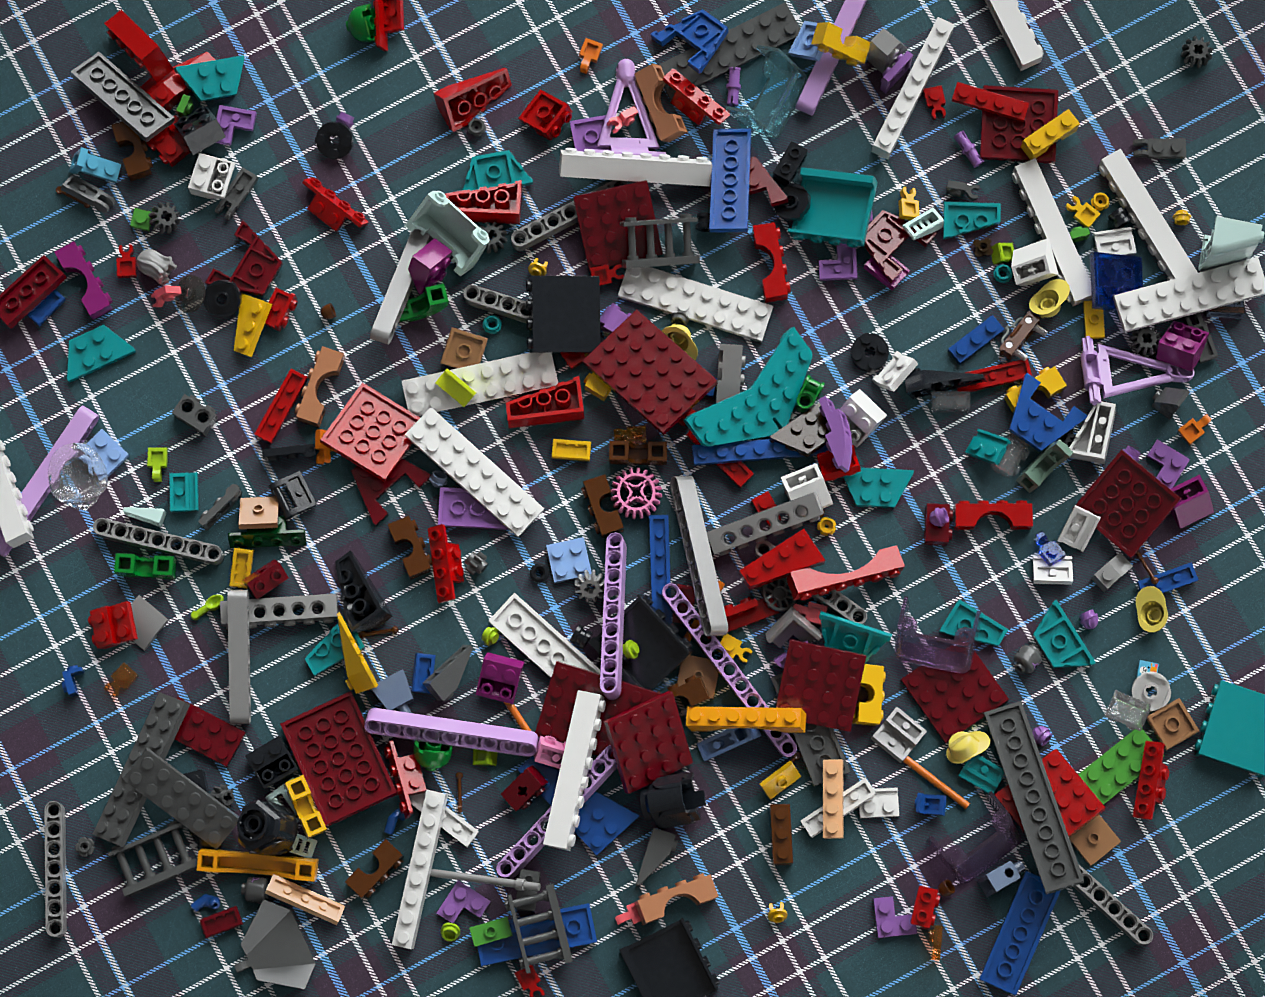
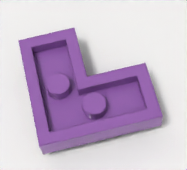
[216,105,257,146]
[818,243,857,281]
[1146,439,1190,489]
[437,880,491,923]
[873,896,917,938]

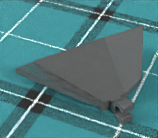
[234,899,316,990]

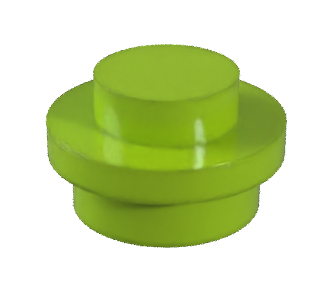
[482,627,499,646]
[623,640,639,659]
[440,923,460,941]

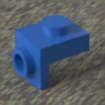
[62,665,85,697]
[914,793,947,816]

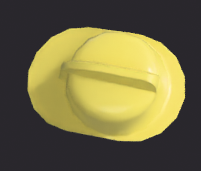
[1029,279,1070,318]
[662,323,698,360]
[1136,586,1168,633]
[946,731,990,764]

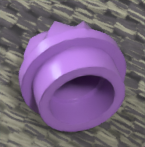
[336,111,354,128]
[1123,446,1141,462]
[930,508,949,526]
[1079,609,1098,629]
[1032,726,1052,746]

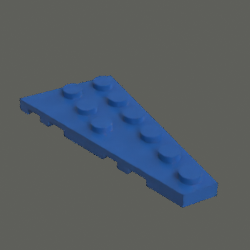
[518,756,640,856]

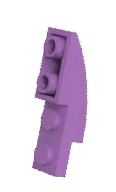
[818,396,852,473]

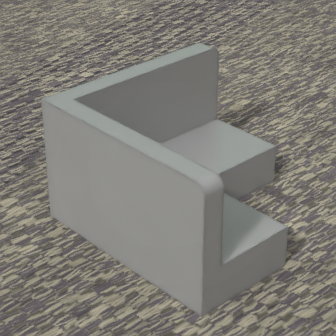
[765,606,822,648]

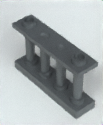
[620,214,700,268]
[108,821,197,898]
[504,883,573,973]

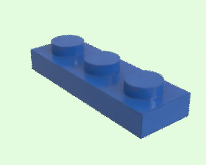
[948,315,1005,365]
[1137,562,1198,594]

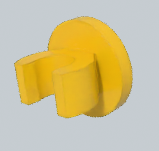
[528,258,548,276]
[768,902,788,923]

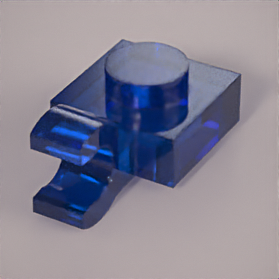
[1034,531,1066,567]

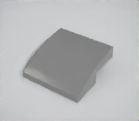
[131,595,169,651]
[871,707,927,763]

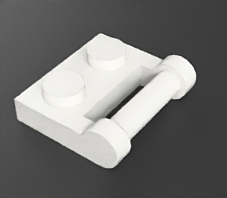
[872,351,918,392]

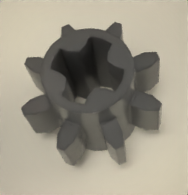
[464,551,488,575]
[210,785,234,808]

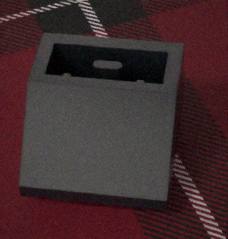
[174,106,226,155]
[245,736,299,789]

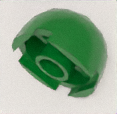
[346,4,376,42]
[413,740,453,771]

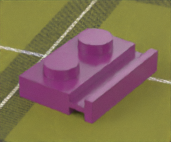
[863,255,910,291]

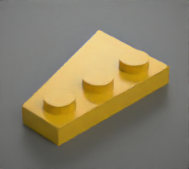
[234,293,272,357]

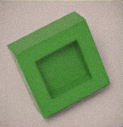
[176,94,194,117]
[130,208,152,232]
[1069,226,1090,243]

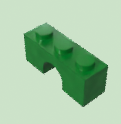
[114,553,177,580]

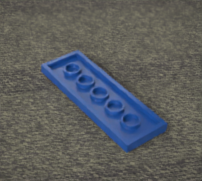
[709,128,752,232]
[979,871,1061,996]
[477,903,597,967]

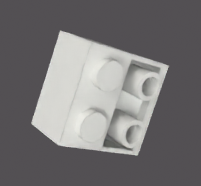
[188,153,236,199]
[1011,238,1059,287]
[840,389,887,447]
[781,463,833,517]

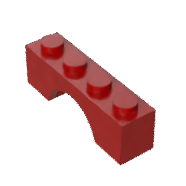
[752,222,791,303]
[953,500,1033,530]

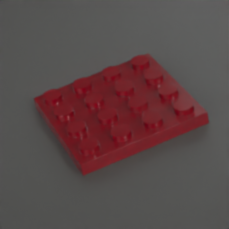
[980,85,1058,164]
[573,180,663,271]
[1073,449,1182,558]
[901,636,1009,743]
[775,639,867,732]
[604,691,693,794]

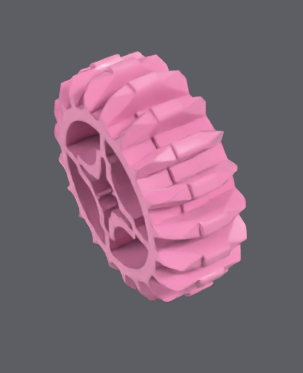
[611,468,662,519]

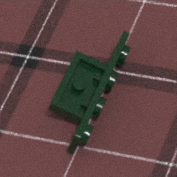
[228,516,307,548]

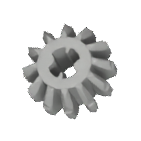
[574,570,605,602]

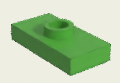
[469,917,513,947]

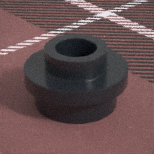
[530,564,549,583]

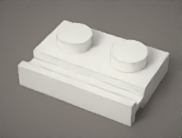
[1093,227,1136,260]
[1058,505,1100,552]
[1033,555,1073,585]
[859,788,899,819]

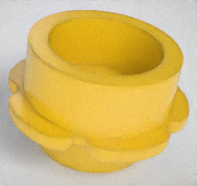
[1091,193,1110,211]
[1173,210,1191,225]
[817,517,836,536]

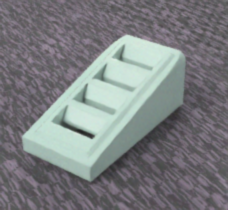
[902,208,944,240]
[123,507,166,527]
[290,834,318,858]

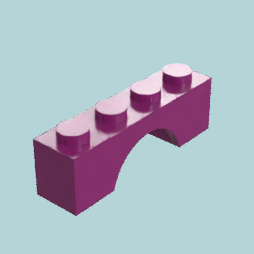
[54,241,113,320]

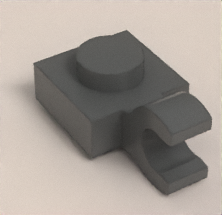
[945,180,979,201]

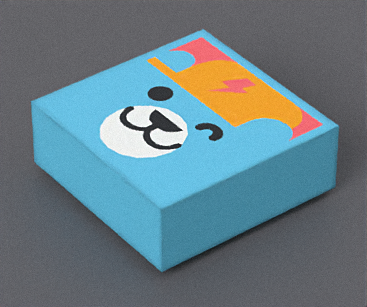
[1136,660,1159,678]

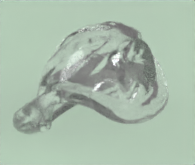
[48,443,108,511]

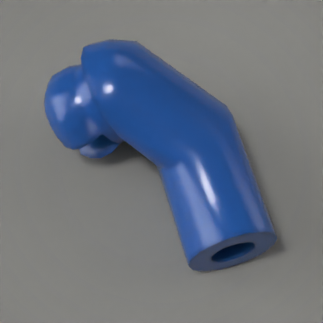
[384,808,405,834]
[191,894,220,912]

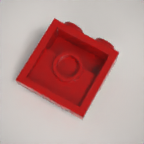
[518,89,573,141]
[146,115,190,167]
[88,601,138,649]

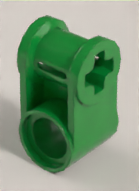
[795,375,825,413]

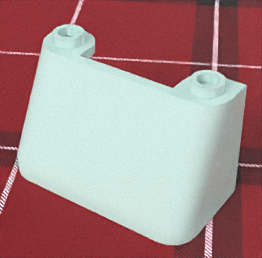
[405,191,489,276]
[1198,216,1264,271]

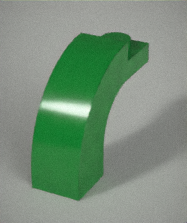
[399,284,449,322]

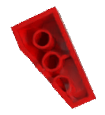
[140,52,215,112]
[433,68,512,132]

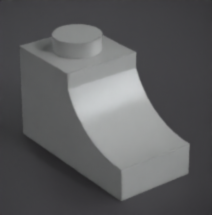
[1091,552,1133,593]

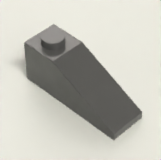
[1152,387,1190,420]
[423,645,473,701]
[636,828,678,887]

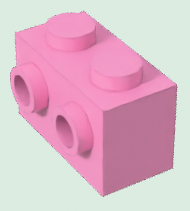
[534,736,566,769]

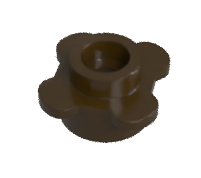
[973,238,993,257]

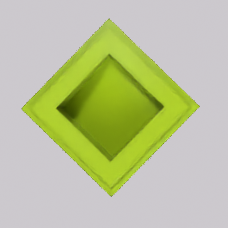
[991,243,1014,265]
[473,749,497,766]

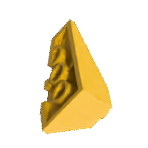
[337,612,378,694]

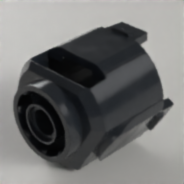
[640,772,706,829]
[237,800,298,856]

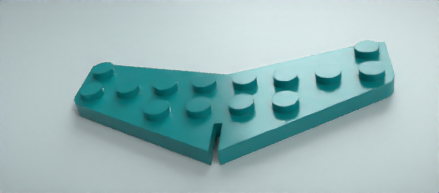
[683,327,812,447]

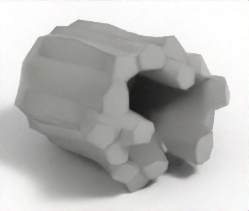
[136,248,177,286]

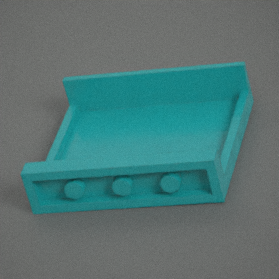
[788,167,878,248]
[1194,680,1265,778]

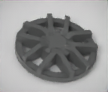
[762,578,796,612]

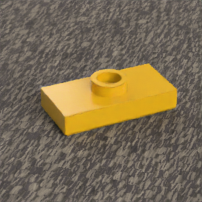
[1083,300,1105,339]
[552,439,591,462]
[229,548,254,589]
[759,761,801,800]

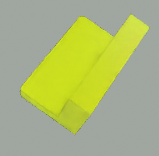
[435,368,476,407]

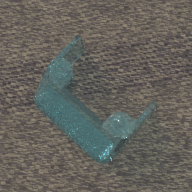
[725,45,807,138]

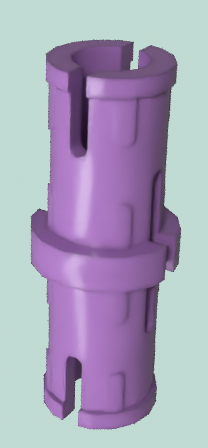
[726,67,741,106]
[953,131,984,168]

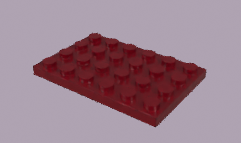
[583,309,718,435]
[535,661,662,759]
[280,691,398,827]

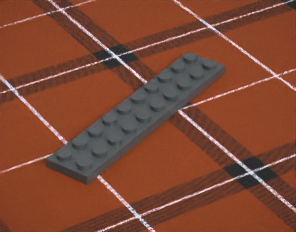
[984,701,1084,895]

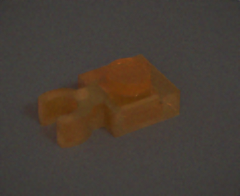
[613,426,647,444]
[104,662,139,698]
[929,925,943,960]

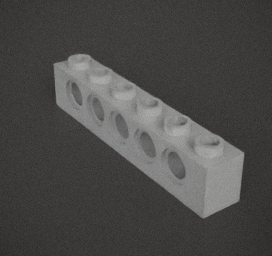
[707,491,824,556]
[220,594,339,630]

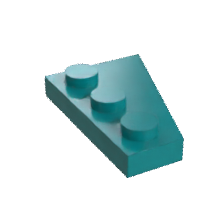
[943,201,1001,240]
[939,599,1009,647]
[305,616,365,676]

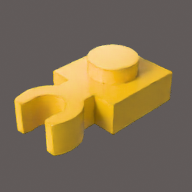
[898,187,919,220]
[1065,196,1101,229]
[716,634,753,663]

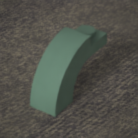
[1016,439,1074,493]

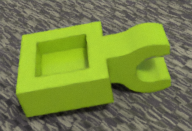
[147,448,168,482]

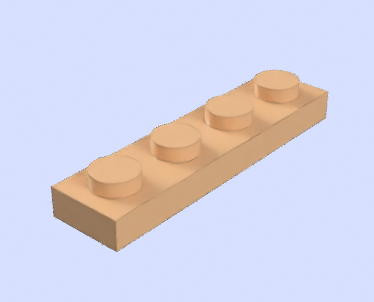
[823,759,844,839]
[265,874,345,925]

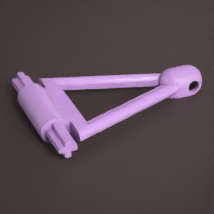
[592,59,666,157]
[1080,336,1194,405]

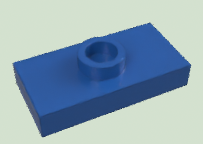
[27,289,66,327]
[411,653,436,694]

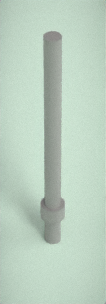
[430,869,541,891]

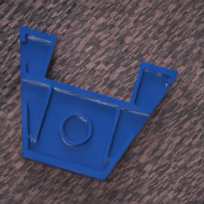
[650,9,729,74]
[1009,373,1088,452]

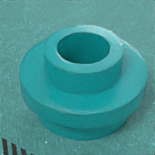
[993,264,1013,283]
[483,315,502,334]

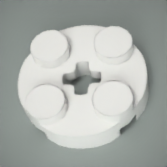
[1131,672,1171,711]

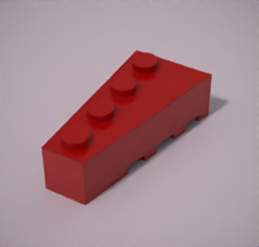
[104,10,174,83]
[445,180,522,224]
[506,376,584,428]
[739,529,826,590]

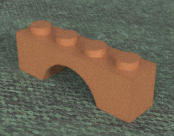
[634,63,688,143]
[295,346,345,428]
[635,873,719,925]

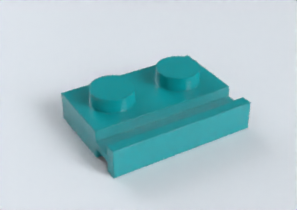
[965,429,1011,466]
[169,472,199,512]
[958,755,1005,795]

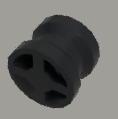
[1108,207,1132,229]
[695,212,710,232]
[570,625,593,649]

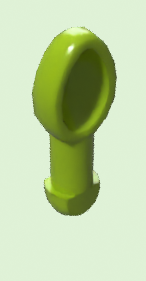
[191,594,224,620]

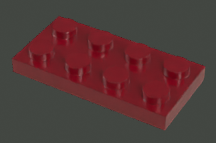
[0,255,67,329]
[174,696,246,767]

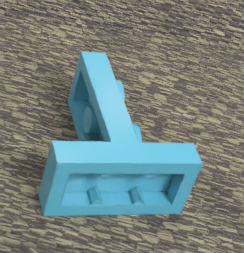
[69,147,121,183]

